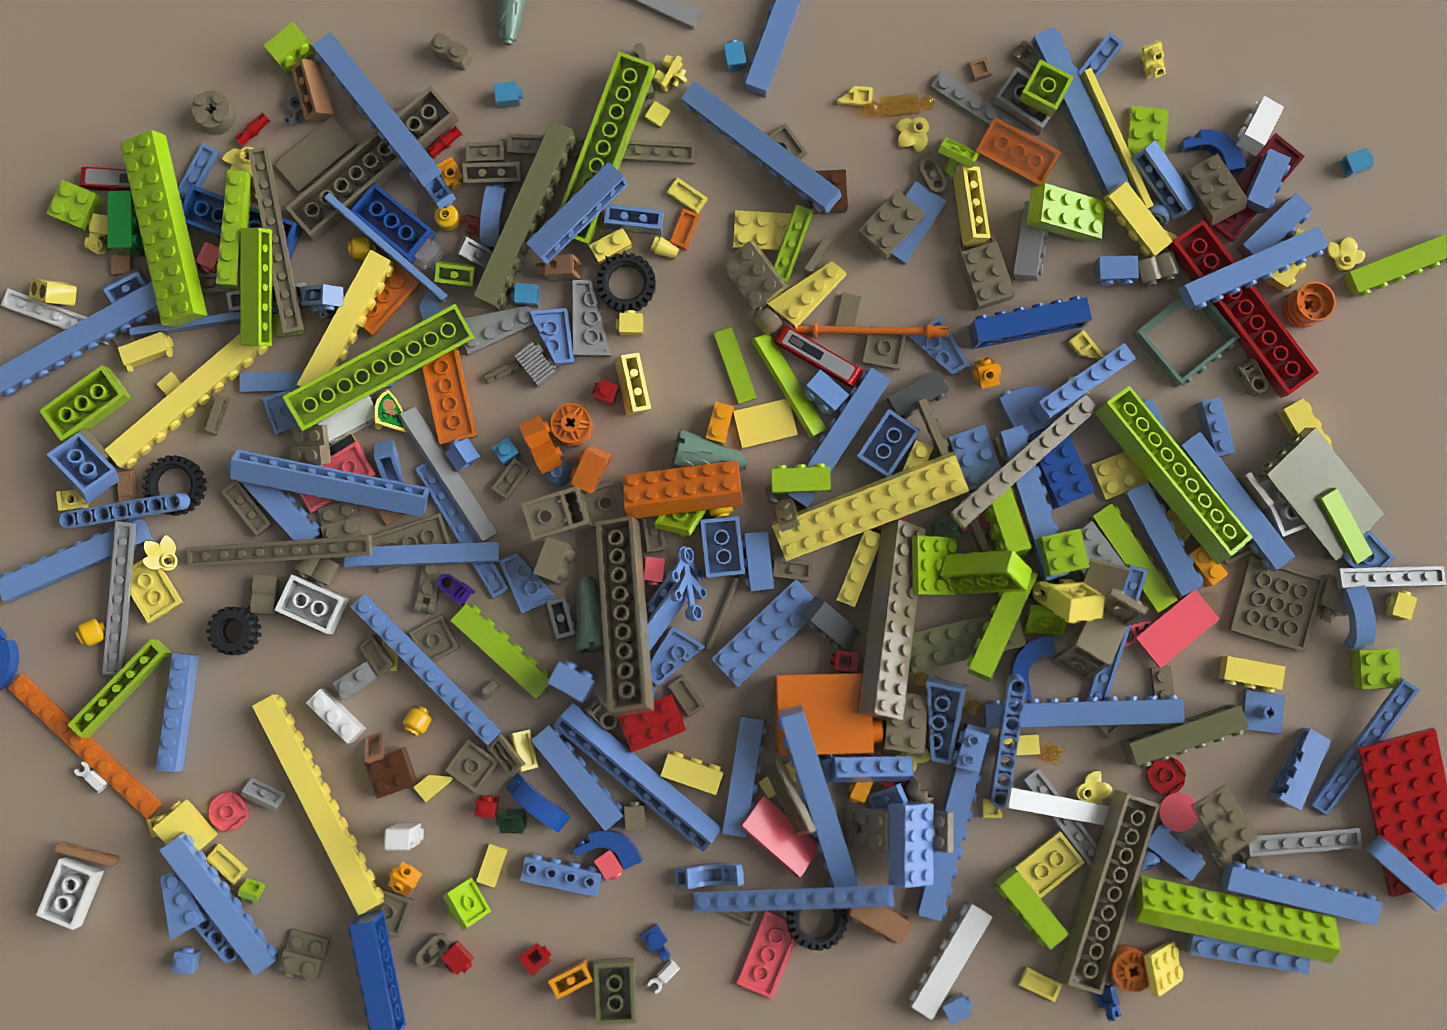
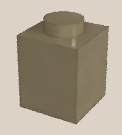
[624,801,646,831]

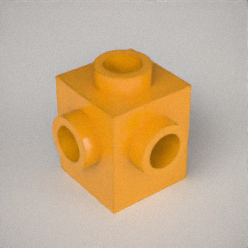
[972,357,1001,389]
[388,862,422,898]

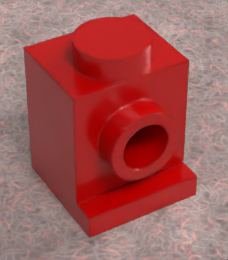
[830,650,860,673]
[474,794,499,818]
[519,943,551,976]

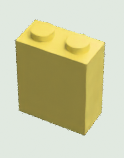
[152,799,218,851]

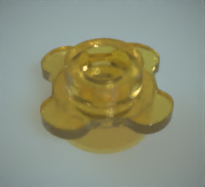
[1042,742,1064,765]

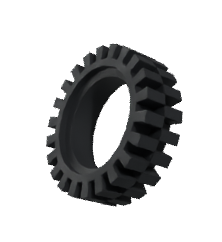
[596,252,656,313]
[142,455,207,516]
[785,887,849,951]

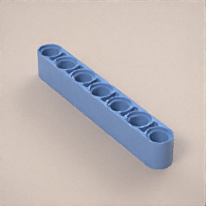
[59,493,190,529]
[990,674,1027,809]

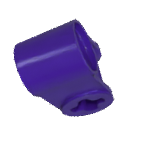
[437,574,476,606]

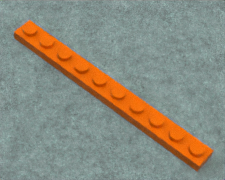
[8,674,163,819]

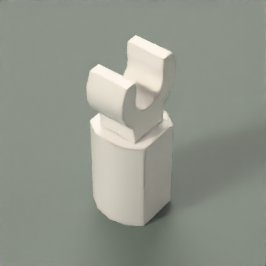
[74,761,109,793]
[647,959,680,994]

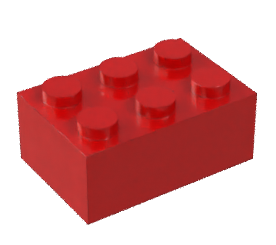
[617,694,687,753]

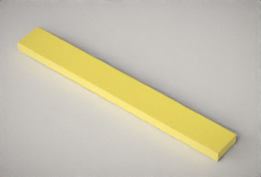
[1080,68,1153,208]

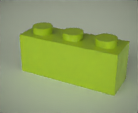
[771,464,831,494]

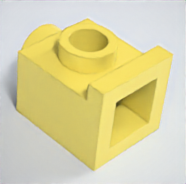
[56,490,90,512]

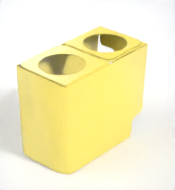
[29,278,77,306]

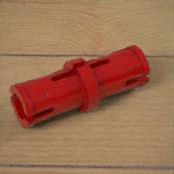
[234,112,271,147]
[426,125,463,158]

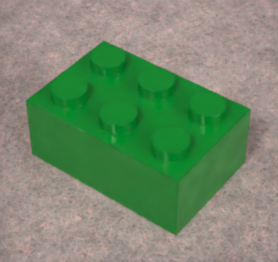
[108,191,145,257]

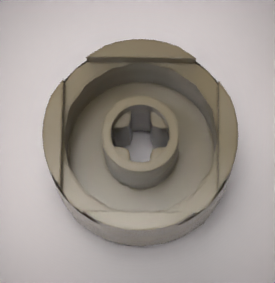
[192,91,236,135]

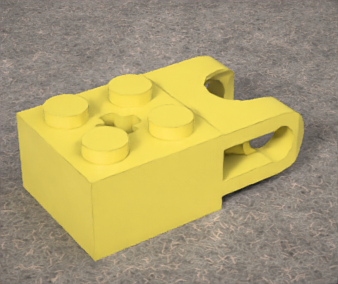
[1033,579,1105,623]

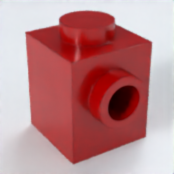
[592,379,620,406]
[441,940,474,975]

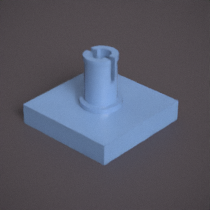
[1242,690,1285,734]

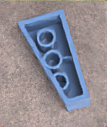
[926,677,967,765]
[1267,728,1331,811]

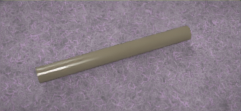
[705,576,740,650]

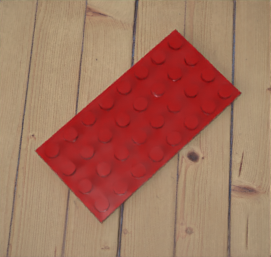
[1357,727,1447,897]

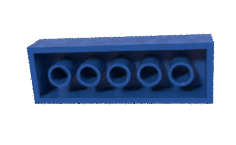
[182,185,303,260]
[968,296,1092,349]
[348,910,407,1030]

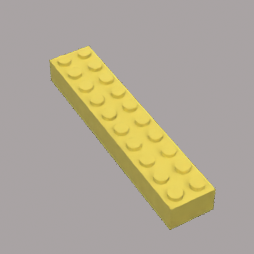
[772,451,969,561]

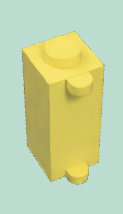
[118,332,174,372]

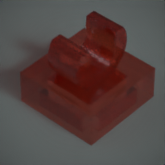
[462,214,481,235]

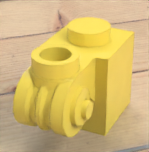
[84,213,108,255]

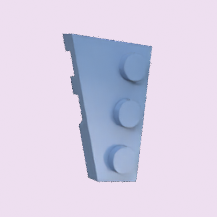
[650,626,705,685]

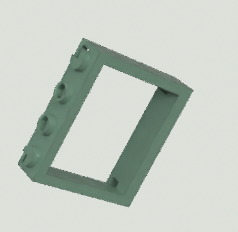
[1133,296,1240,387]

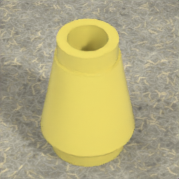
[650,236,679,259]

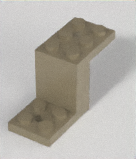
[521,479,627,541]
[1053,588,1148,681]
[1191,785,1264,875]
[843,806,953,853]

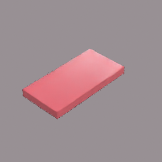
[300,441,376,514]
[1134,590,1219,668]
[740,796,819,878]
[736,910,802,999]

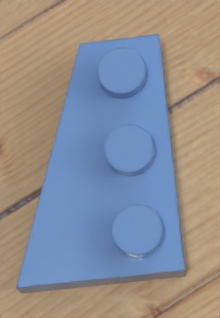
[529,308,574,366]
[908,316,969,375]
[500,553,558,614]
[160,870,208,940]

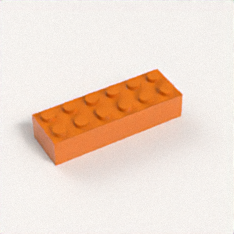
[623,460,743,519]

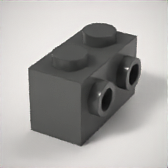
[544,597,576,642]

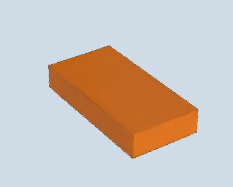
[669,208,700,251]

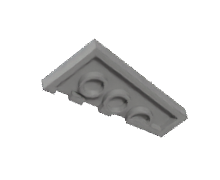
[572,280,611,357]
[464,305,535,356]

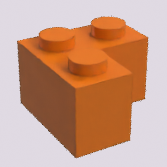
[519,415,563,474]
[570,445,614,494]

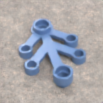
[667,546,707,621]

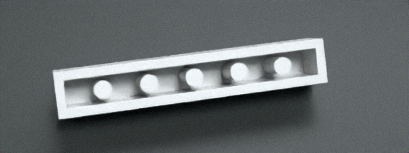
[909,902,992,1020]

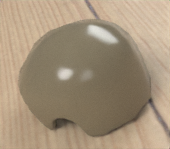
[752,306,782,334]
[905,776,934,803]

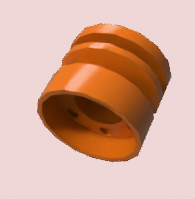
[1283,281,1336,328]
[551,403,593,447]
[1108,944,1149,993]

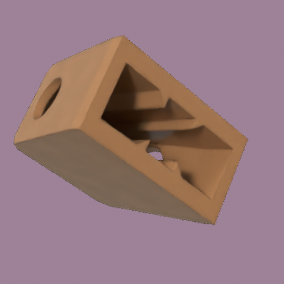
[536,254,583,281]

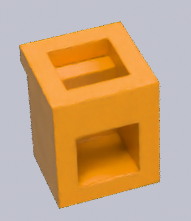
[437,156,463,190]
[847,782,873,804]

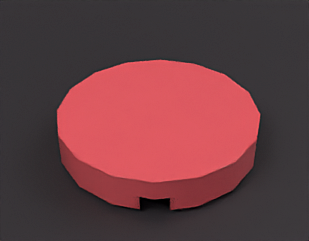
[208,792,249,831]
[1158,792,1197,832]

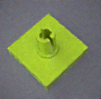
[938,137,979,175]
[654,510,707,538]
[1023,602,1067,636]
[443,877,491,931]

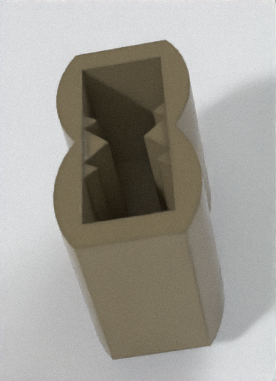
[429,33,472,70]
[1138,251,1180,287]
[294,558,342,587]
[248,574,281,615]

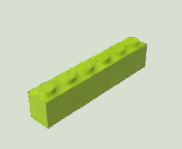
[216,170,253,290]
[240,228,272,346]
[1343,234,1447,297]
[1088,503,1177,613]
[966,572,1038,682]
[450,603,551,699]
[68,639,172,738]

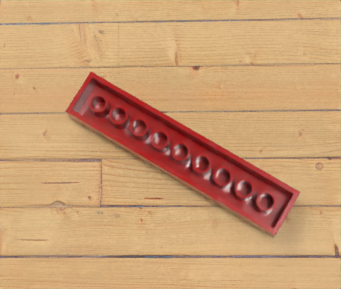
[1167,220,1319,398]

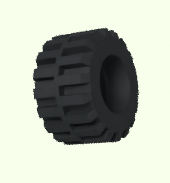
[206,606,262,655]

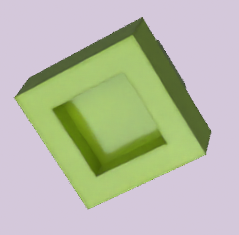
[238,878,265,905]

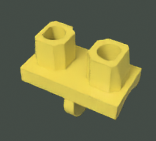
[1140,40,1166,79]
[654,55,687,93]

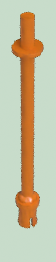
[796,321,948,339]

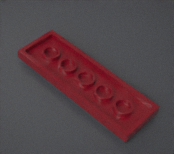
[1203,133,1305,243]

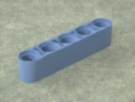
[1366,835,1447,911]
[194,903,240,963]

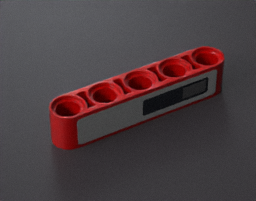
[79,167,131,191]
[773,325,863,388]

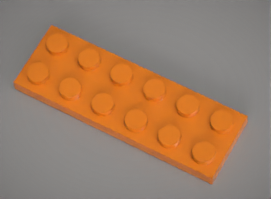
[422,348,478,445]

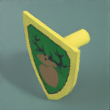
[374,390,407,433]

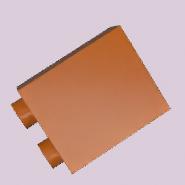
[773,673,883,755]

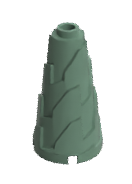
[495,0,526,45]
[671,429,748,472]
[575,576,604,654]

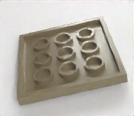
[1229,556,1325,652]

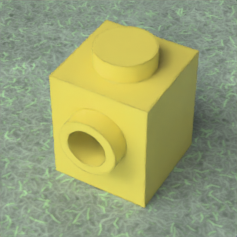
[616,310,643,336]
[1385,590,1417,621]

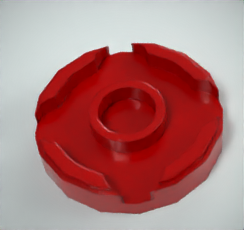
[1146,756,1186,795]

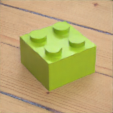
[264,22,317,75]
[1018,59,1074,118]
[46,179,105,234]
[1037,529,1090,577]
[1351,649,1401,689]

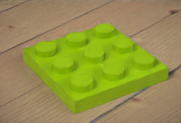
[912,535,957,595]

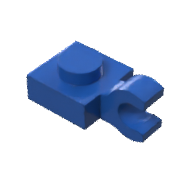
[641,924,671,961]
[1095,985,1121,1021]

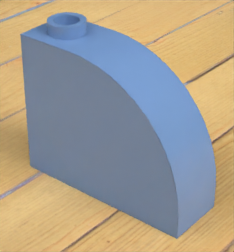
[996,386,1068,436]

